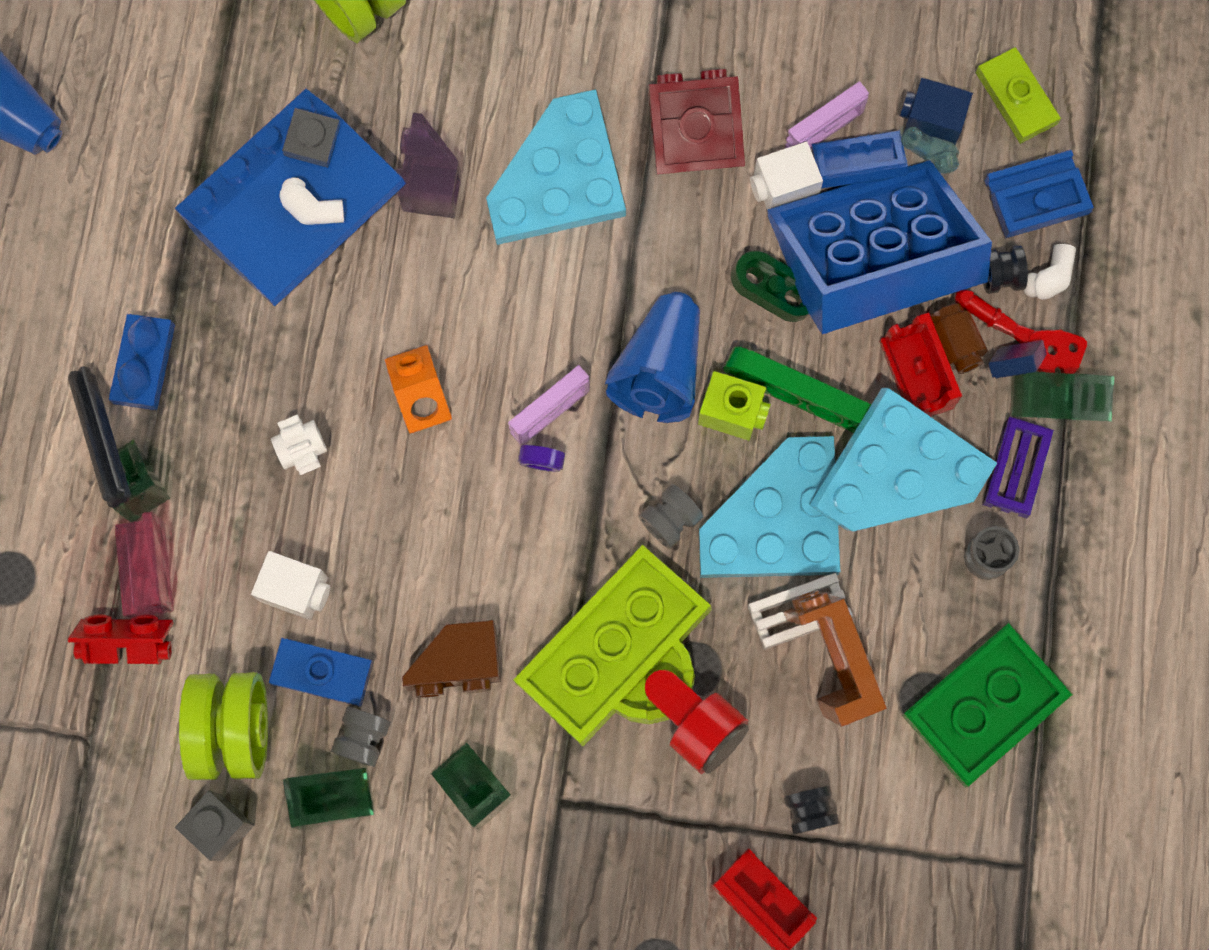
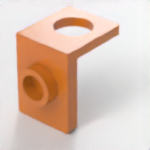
[385,345,452,434]

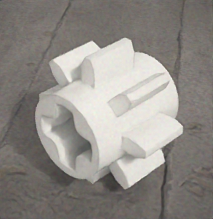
[271,414,327,475]

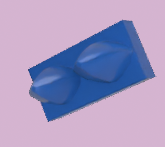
[109,314,175,411]

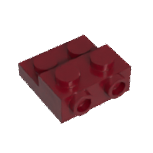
[647,69,745,175]

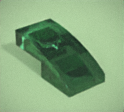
[1012,372,1114,422]

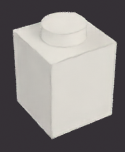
[750,142,823,210]
[251,551,330,620]

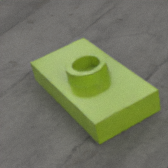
[975,47,1061,144]

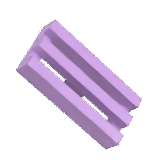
[785,81,869,149]
[508,365,590,445]

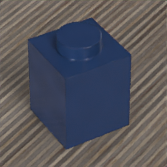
[900,78,973,150]

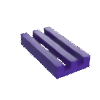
[983,417,1054,519]

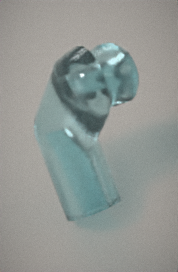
[901,127,959,174]

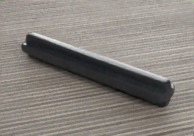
[68,366,131,508]

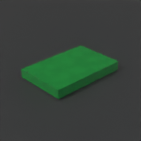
[902,623,1073,788]

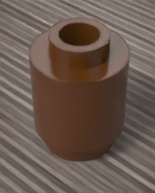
[930,303,988,374]

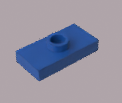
[812,130,908,189]
[269,638,374,707]

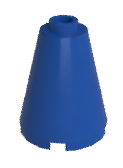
[0,50,63,155]
[605,292,700,423]

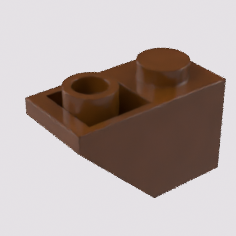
[402,620,501,698]

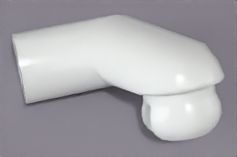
[279,178,344,225]
[1024,244,1076,300]

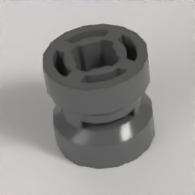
[638,484,703,549]
[964,526,1020,580]
[330,707,391,767]

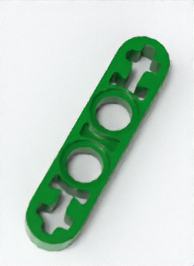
[723,347,872,433]

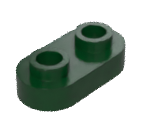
[731,251,809,322]

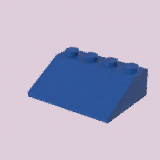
[175,89,406,307]
[768,160,992,335]

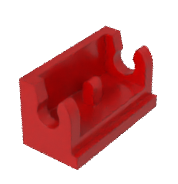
[879,312,962,417]
[711,848,818,950]

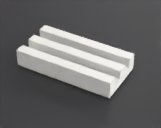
[748,573,853,650]

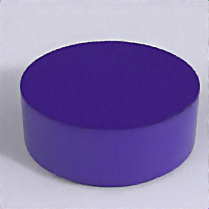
[518,445,566,472]

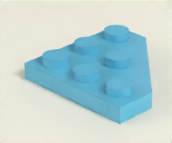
[486,89,626,245]
[809,388,997,532]
[699,436,841,578]

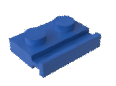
[984,150,1094,239]

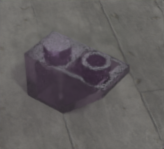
[395,112,462,219]

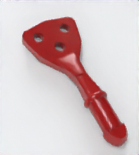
[954,289,1087,388]

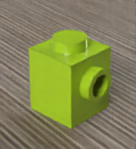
[698,371,771,441]

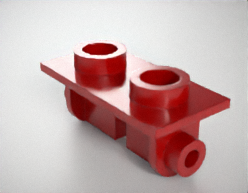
[68,614,174,665]

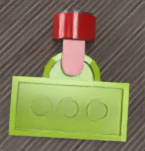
[513,545,749,774]

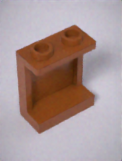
[783,590,887,727]

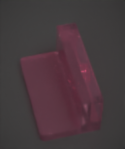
[115,512,174,618]

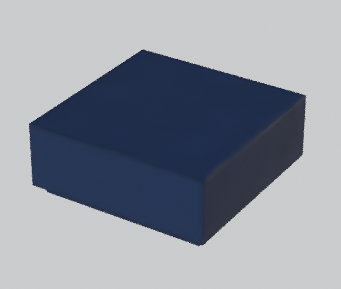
[989,340,1047,379]

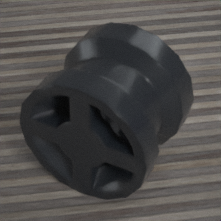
[983,245,1028,294]
[784,785,840,835]

